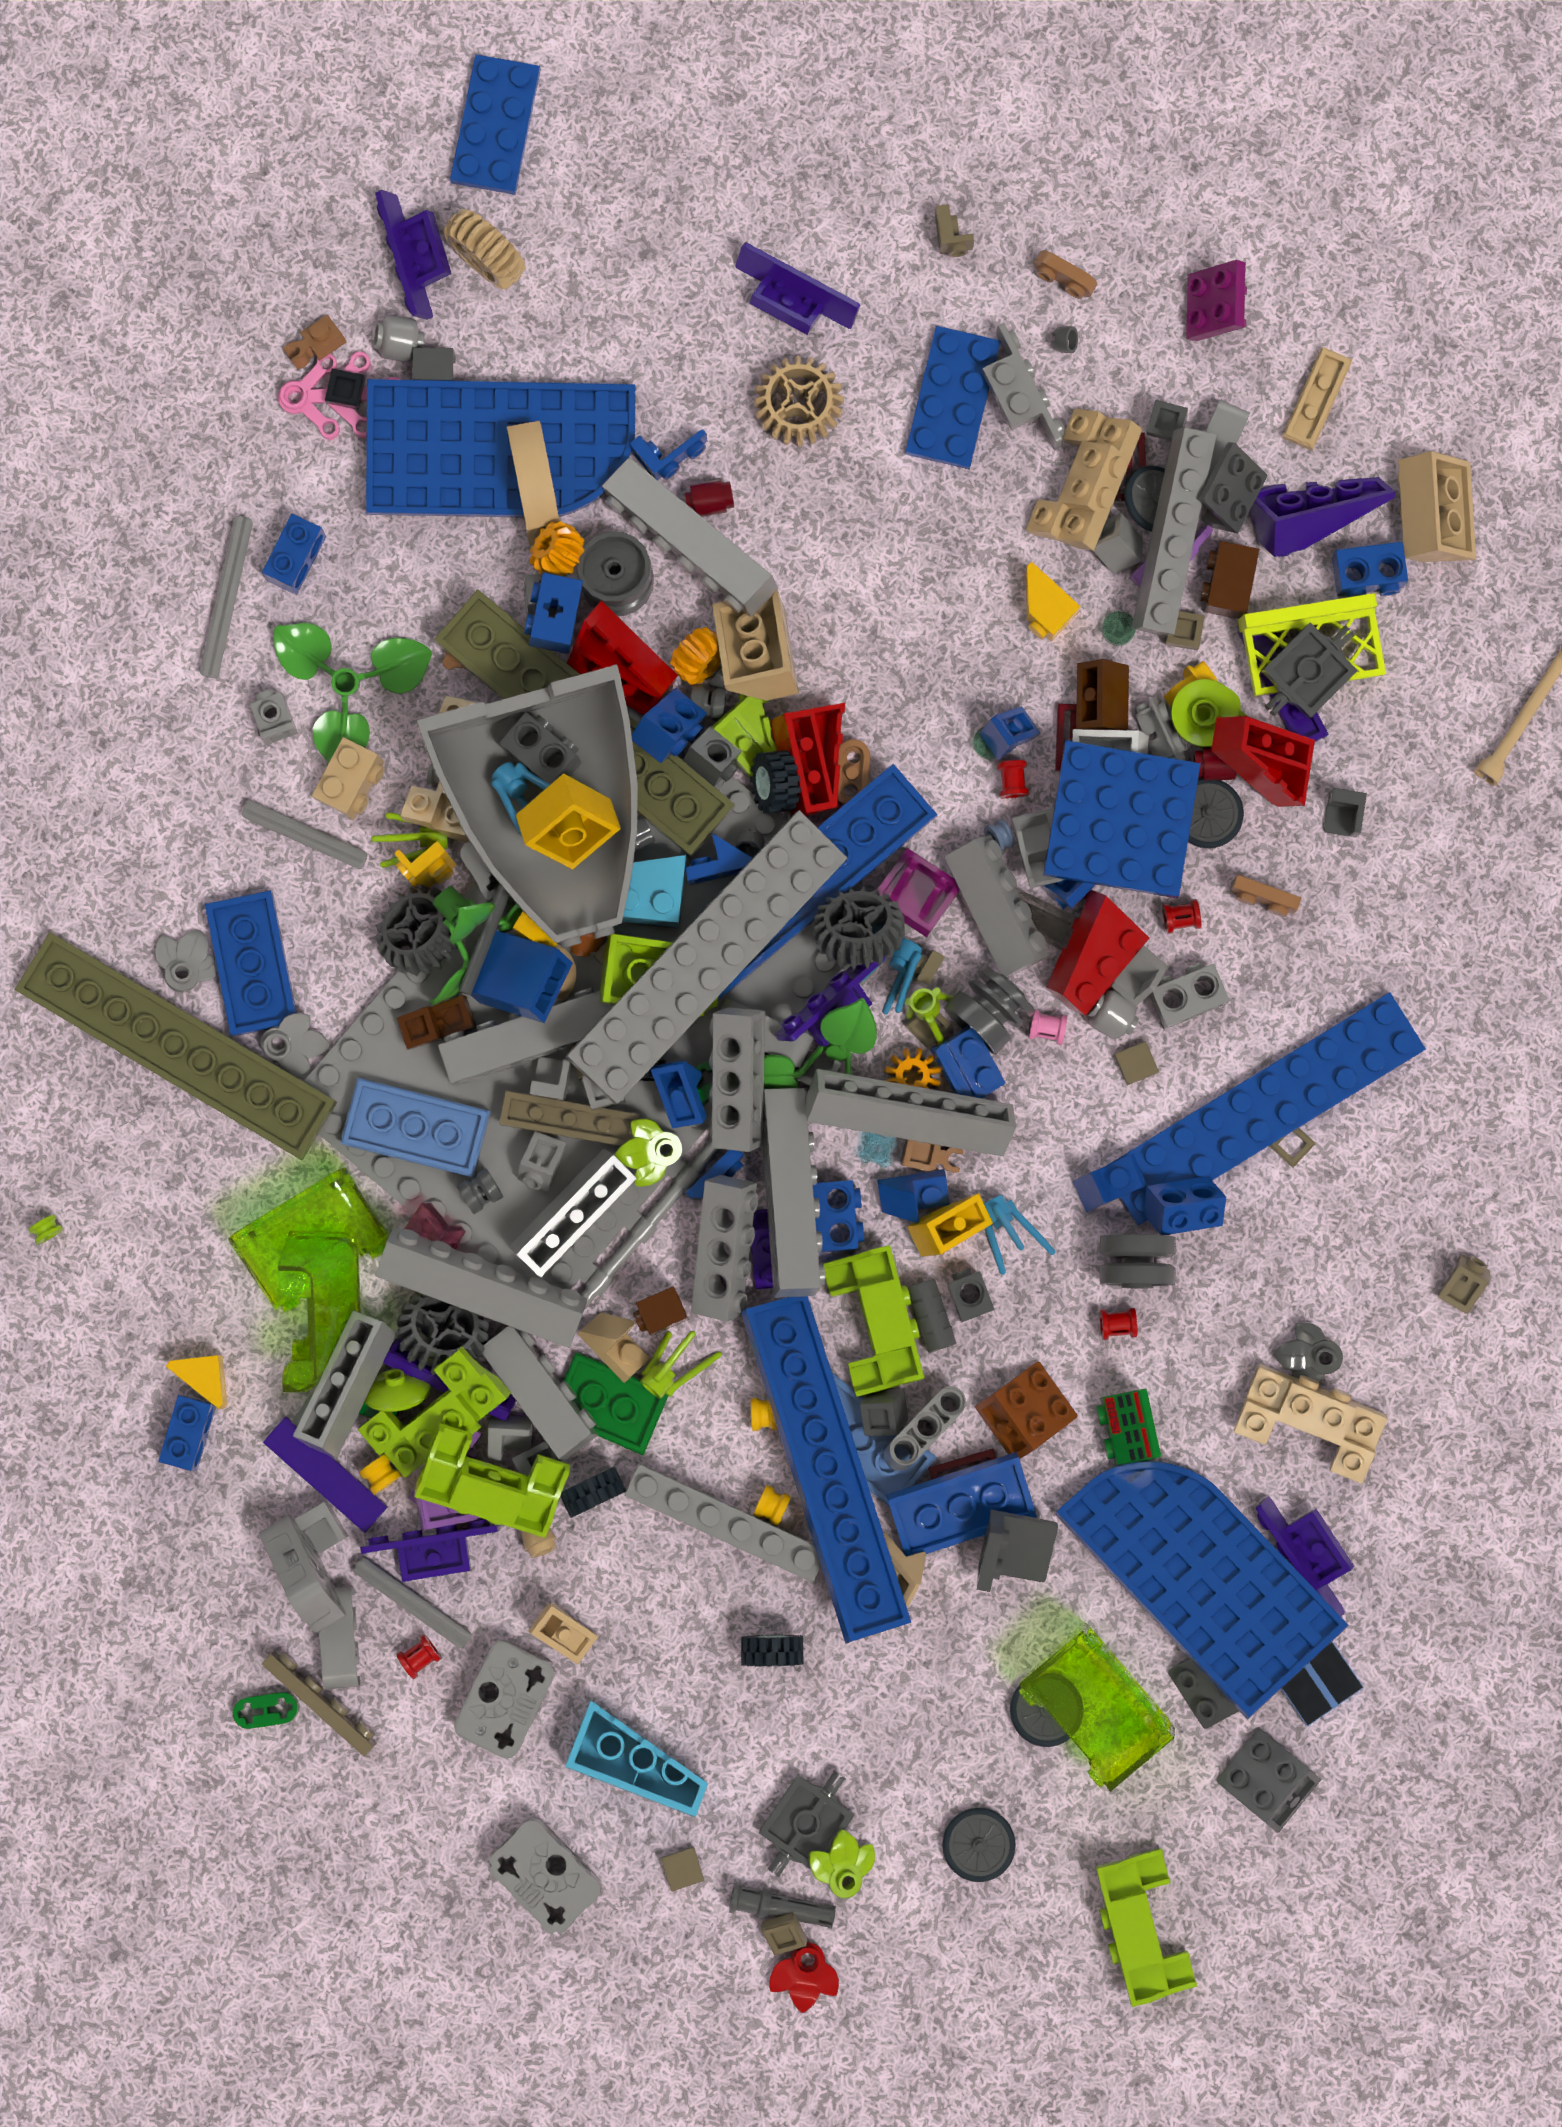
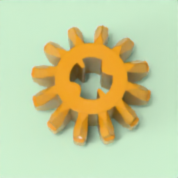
[529,521,585,577]
[670,627,721,685]
[884,1048,941,1089]

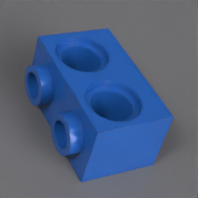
[262,513,327,595]
[1332,542,1408,598]
[631,688,707,763]
[1143,1176,1226,1235]
[813,1180,864,1253]
[158,1395,216,1471]

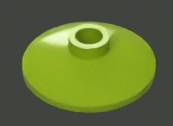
[1171,679,1239,747]
[364,1369,431,1412]

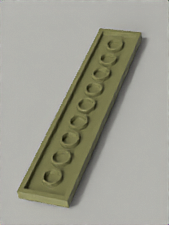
[434,589,735,857]
[14,932,337,1161]

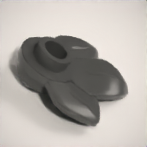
[1274,1322,1343,1383]

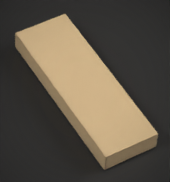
[1282,347,1352,451]

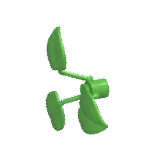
[274,623,432,763]
[428,886,523,1005]
[764,998,877,1089]

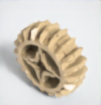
[443,208,526,290]
[754,355,844,447]

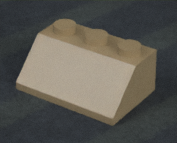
[1398,451,1476,562]
[712,589,799,701]

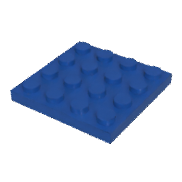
[1043,740,1201,899]

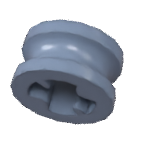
[984,819,1015,851]

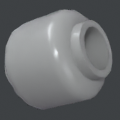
[374,315,424,362]
[1087,989,1139,1039]

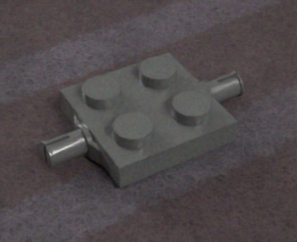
[1261,622,1358,719]
[759,1770,855,1877]

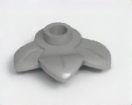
[155,930,218,992]
[261,1013,330,1079]

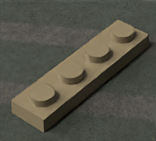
[499,1091,641,1146]
[261,1652,377,1757]

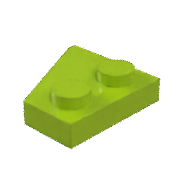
[712,695,777,779]

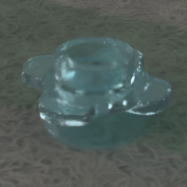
[859,1132,897,1168]

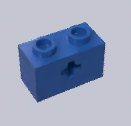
[524,572,583,654]

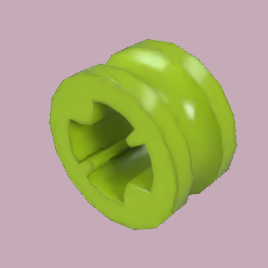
[28,1214,63,1245]

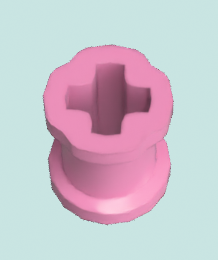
[1029,1010,1068,1045]

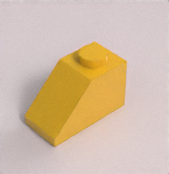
[1025,561,1081,642]
[907,1193,993,1257]

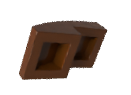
[397,995,477,1050]

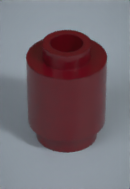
[684,479,734,517]
[1193,747,1236,781]

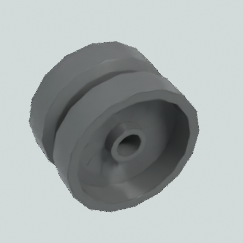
[577,531,654,616]
[1100,1235,1176,1289]

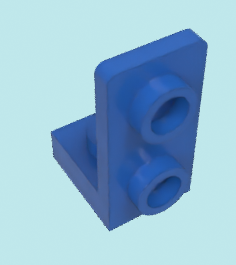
[629,429,708,480]

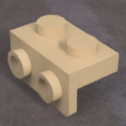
[312,737,385,820]

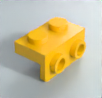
[394,841,457,888]

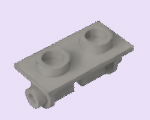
[1135,697,1187,760]

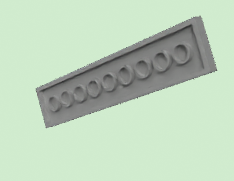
[565,810,847,1104]

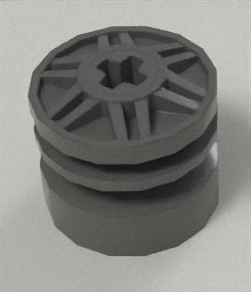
[944,964,1035,1055]

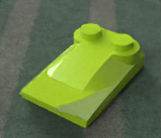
[600,934,718,1017]

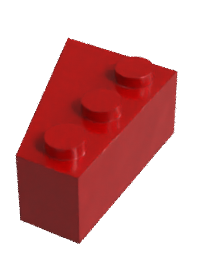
[567,600,678,715]
[770,702,846,817]
[1211,716,1315,807]
[1046,890,1150,1016]

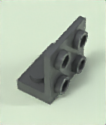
[1199,442,1268,534]
[976,1510,1058,1592]
[1168,1658,1239,1729]
[1217,1729,1322,1833]

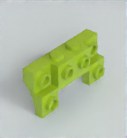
[822,1245,924,1397]
[357,1346,511,1478]
[414,1423,570,1538]
[1095,1847,1198,2007]

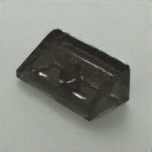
[1019,890,1079,950]

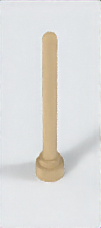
[1474,648,1562,786]

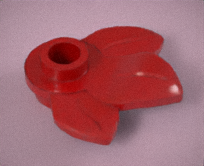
[769,1942,839,2013]

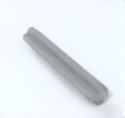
[241,800,368,869]
[353,1557,472,1648]

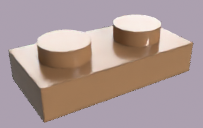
[1230,875,1302,917]

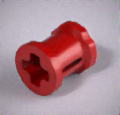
[997,760,1030,799]
[1162,899,1202,934]
[1099,1308,1138,1340]
[396,1634,442,1679]

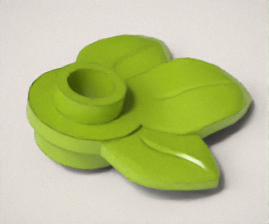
[614,1118,682,1187]
[809,1829,875,1899]

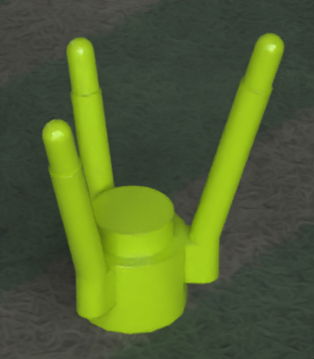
[371,812,448,868]
[904,987,954,1045]
[640,1331,722,1399]

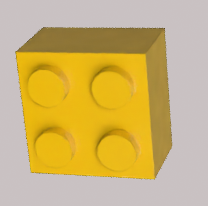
[516,773,621,870]

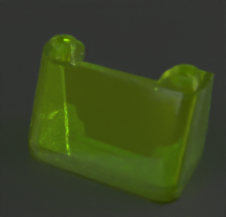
[228,1167,390,1313]
[278,1231,361,1393]
[1019,1622,1175,1792]

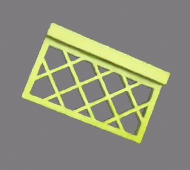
[1237,593,1386,697]

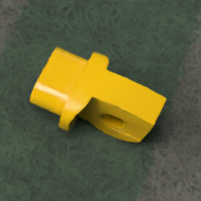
[1163,661,1218,707]

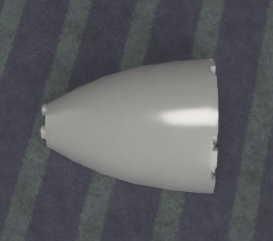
[417,665,638,948]

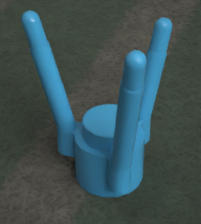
[491,762,549,835]
[861,938,923,1015]
[984,1194,1056,1275]

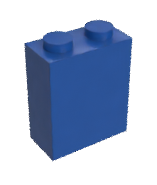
[471,930,573,1023]

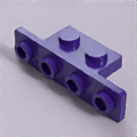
[375,190,452,320]
[735,242,860,335]
[775,957,886,1046]
[1256,1496,1354,1617]
[360,1519,500,1582]

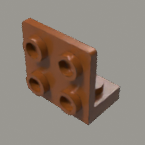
[974,1362,1078,1459]

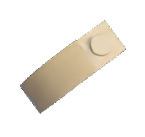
[507,421,559,546]

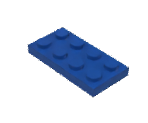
[450,54,541,195]
[905,326,1001,470]
[205,890,297,1037]
[886,1452,1037,1557]

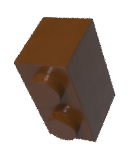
[1200,541,1260,619]
[1076,659,1129,730]
[633,1286,689,1336]

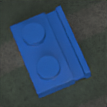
[930,1025,1006,1099]

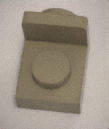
[935,204,974,257]
[1438,1254,1490,1315]

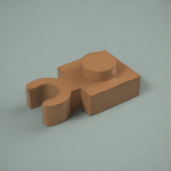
[283,314,347,370]
[900,1139,964,1173]

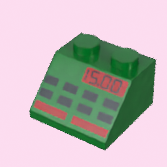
[1096,1388,1162,1465]

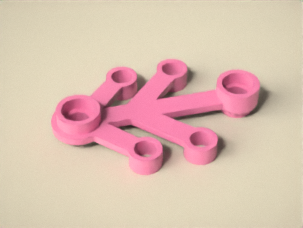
[278,352,402,440]

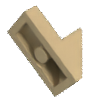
[577,1312,650,1383]
[883,1533,926,1607]
[528,1603,598,1664]

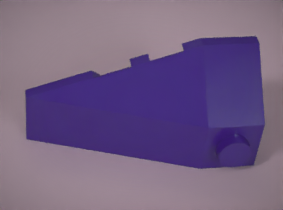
[1249,477,1395,557]

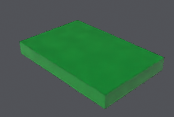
[564,1352,669,1456]

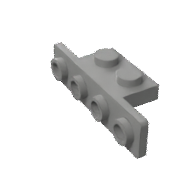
[982,323,1065,451]

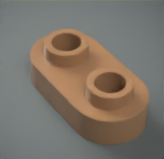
[1033,250,1098,299]
[838,739,870,806]

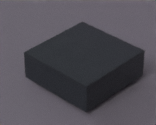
[325,369,366,410]

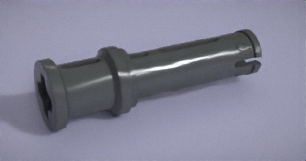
[729,1881,836,1929]

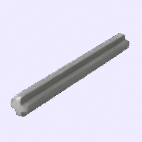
[200,516,253,678]

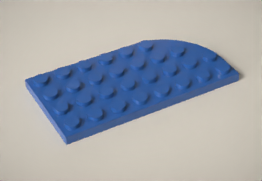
[366,379,635,518]
[1055,1462,1349,1720]

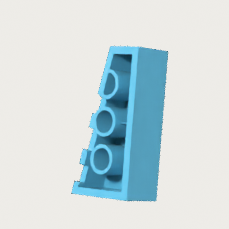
[622,855,687,928]
[565,1701,708,1817]

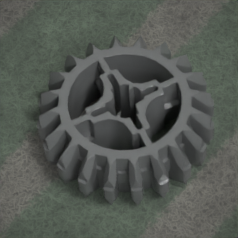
[374,885,458,976]
[813,887,905,970]
[396,1293,489,1376]

